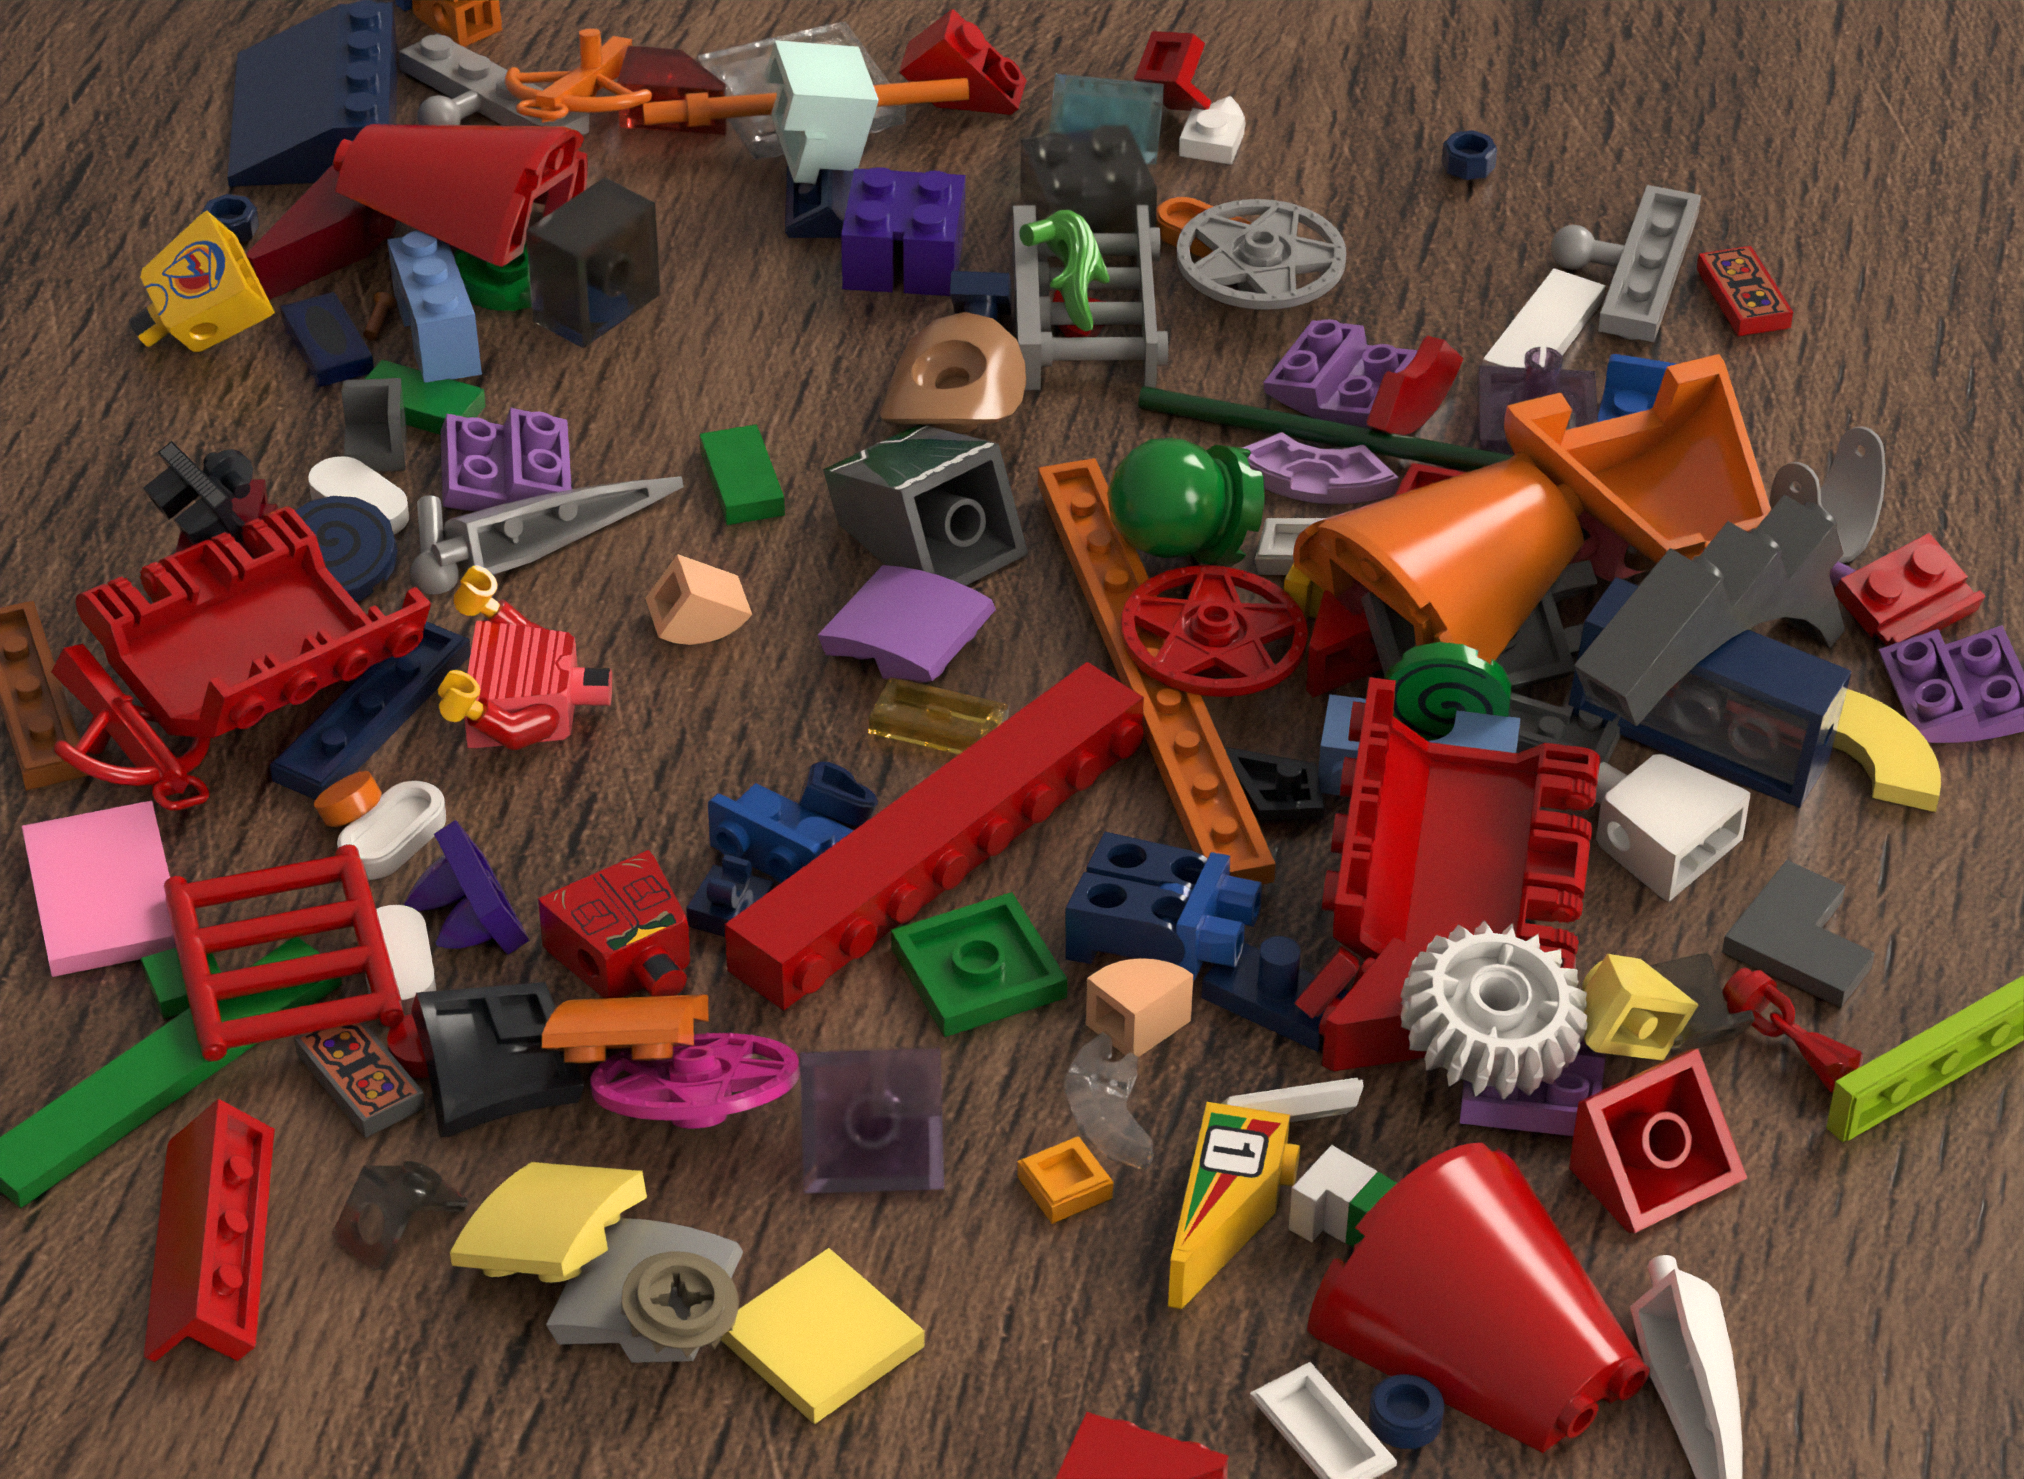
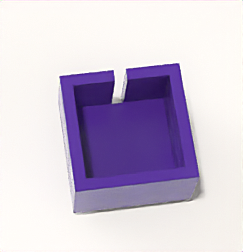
[841,167,965,296]

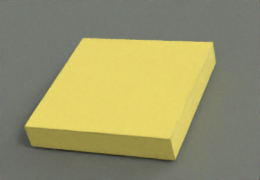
[721,1248,924,1425]

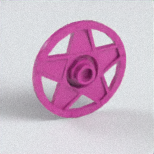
[591,1032,800,1129]

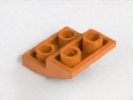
[542,994,709,1063]

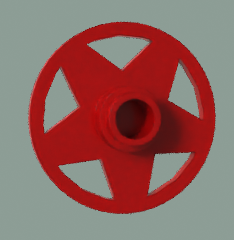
[1120,565,1308,697]

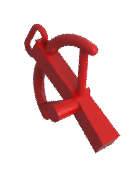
[51,643,211,811]

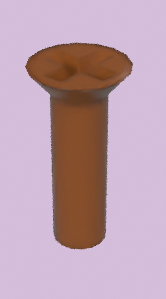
[363,292,397,341]

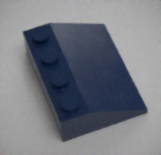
[228,0,398,187]

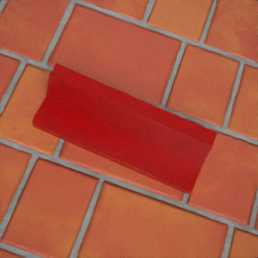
[144,1099,275,1362]

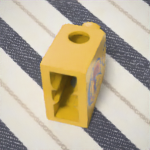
[129,211,275,352]

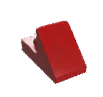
[1306,590,1382,698]

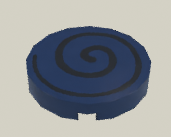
[295,496,398,602]

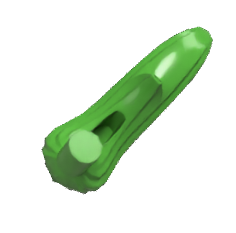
[1019,210,1110,331]

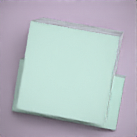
[765,40,879,184]

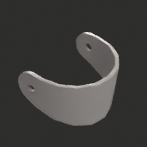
[1769,426,1886,563]

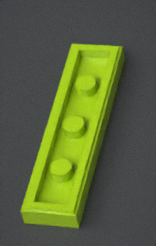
[1826,975,2024,1143]

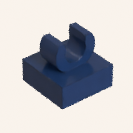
[686,854,774,937]

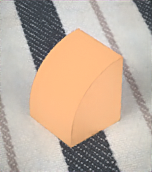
[645,554,752,645]
[1086,958,1193,1061]

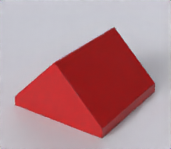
[1569,1048,1747,1233]

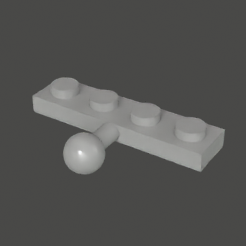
[399,33,589,136]
[1551,185,1701,342]

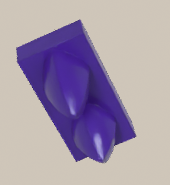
[403,820,530,955]

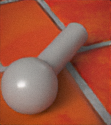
[410,495,459,594]

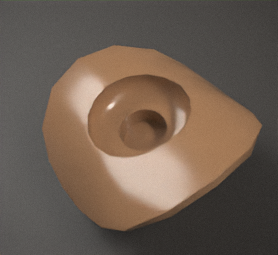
[880,312,1026,434]

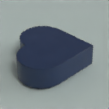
[799,762,878,826]

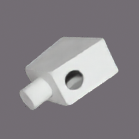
[1596,754,1751,902]

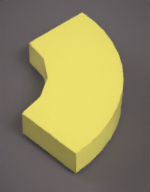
[1833,689,1941,812]

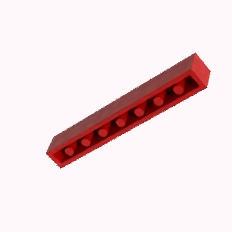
[725,662,1144,1011]

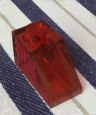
[617,46,728,135]

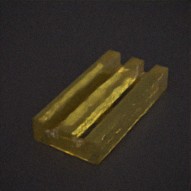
[869,677,1009,754]

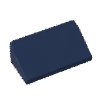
[785,166,854,238]

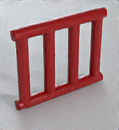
[164,844,405,1061]

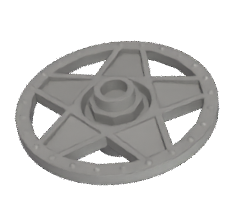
[1177,199,1346,310]

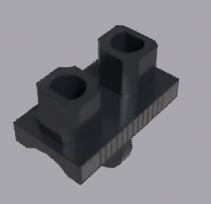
[143,441,253,545]

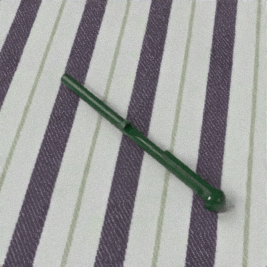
[1138,386,1512,471]

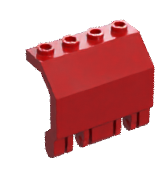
[75,506,431,738]
[1322,677,1600,969]

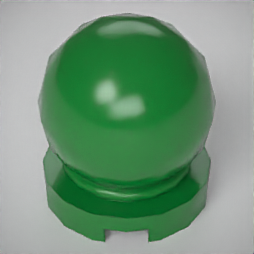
[1107,438,1265,567]

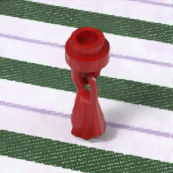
[1721,967,1864,1094]

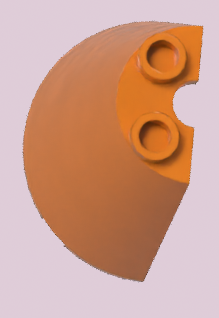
[1504,354,1771,564]
[1293,452,1584,665]

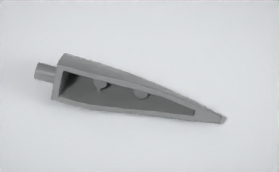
[431,476,684,575]

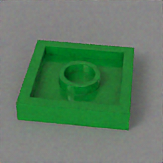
[891,892,1068,1037]

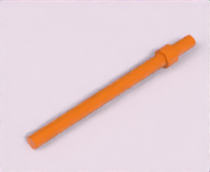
[642,78,969,127]

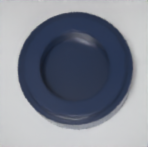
[1369,1374,1444,1449]

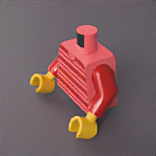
[438,566,612,750]

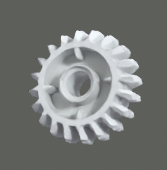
[1401,920,1588,1100]

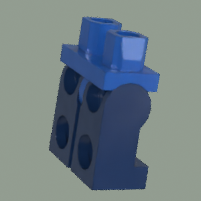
[1065,831,1262,980]

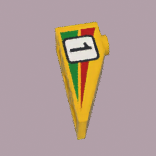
[1168,1102,1300,1309]

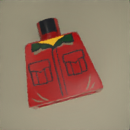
[538,850,690,998]

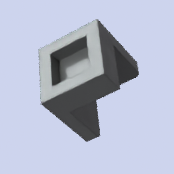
[341,378,407,472]

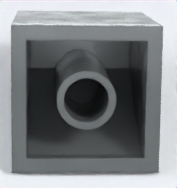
[823,424,1028,586]

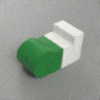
[1289,1145,1397,1248]

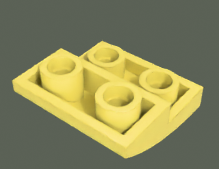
[450,1162,647,1283]

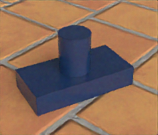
[950,271,1012,322]
[1201,936,1349,1052]

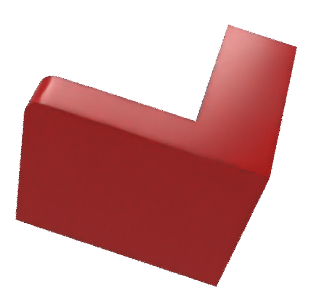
[1134,31,1212,111]

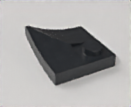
[411,982,585,1137]

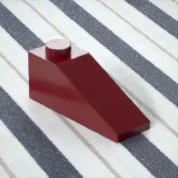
[246,165,396,300]

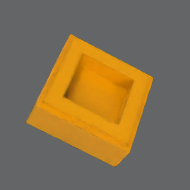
[1017,1136,1113,1224]

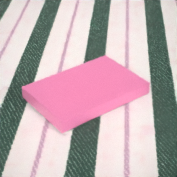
[22,801,176,977]

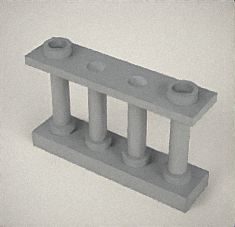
[1013,205,1168,390]

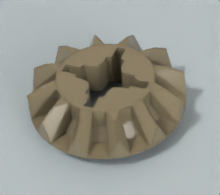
[620,1251,739,1358]

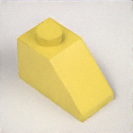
[1582,954,1699,1061]

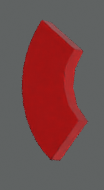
[1366,336,1464,435]

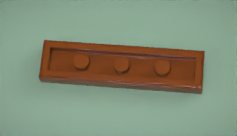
[0,601,89,791]

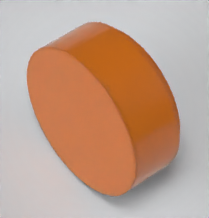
[314,771,382,827]

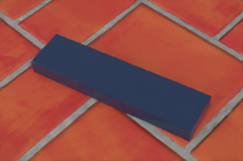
[270,621,471,800]

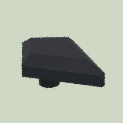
[1224,747,1324,821]

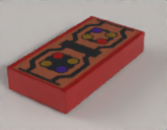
[1696,246,1793,336]

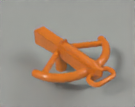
[504,29,652,123]

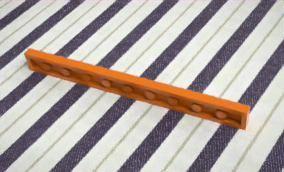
[1038,458,1276,885]

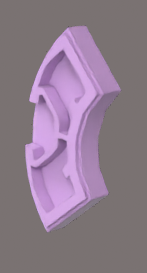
[1243,432,1398,504]

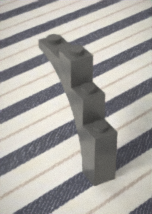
[1574,494,1845,726]

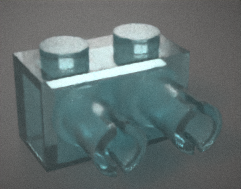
[1048,74,1164,169]

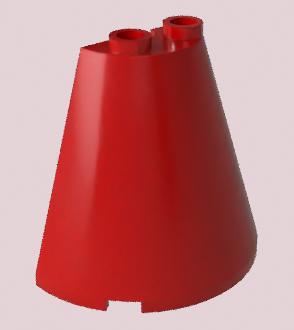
[333,124,588,267]
[1307,1143,1650,1453]

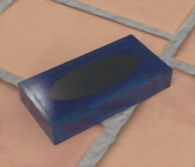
[280,292,374,387]

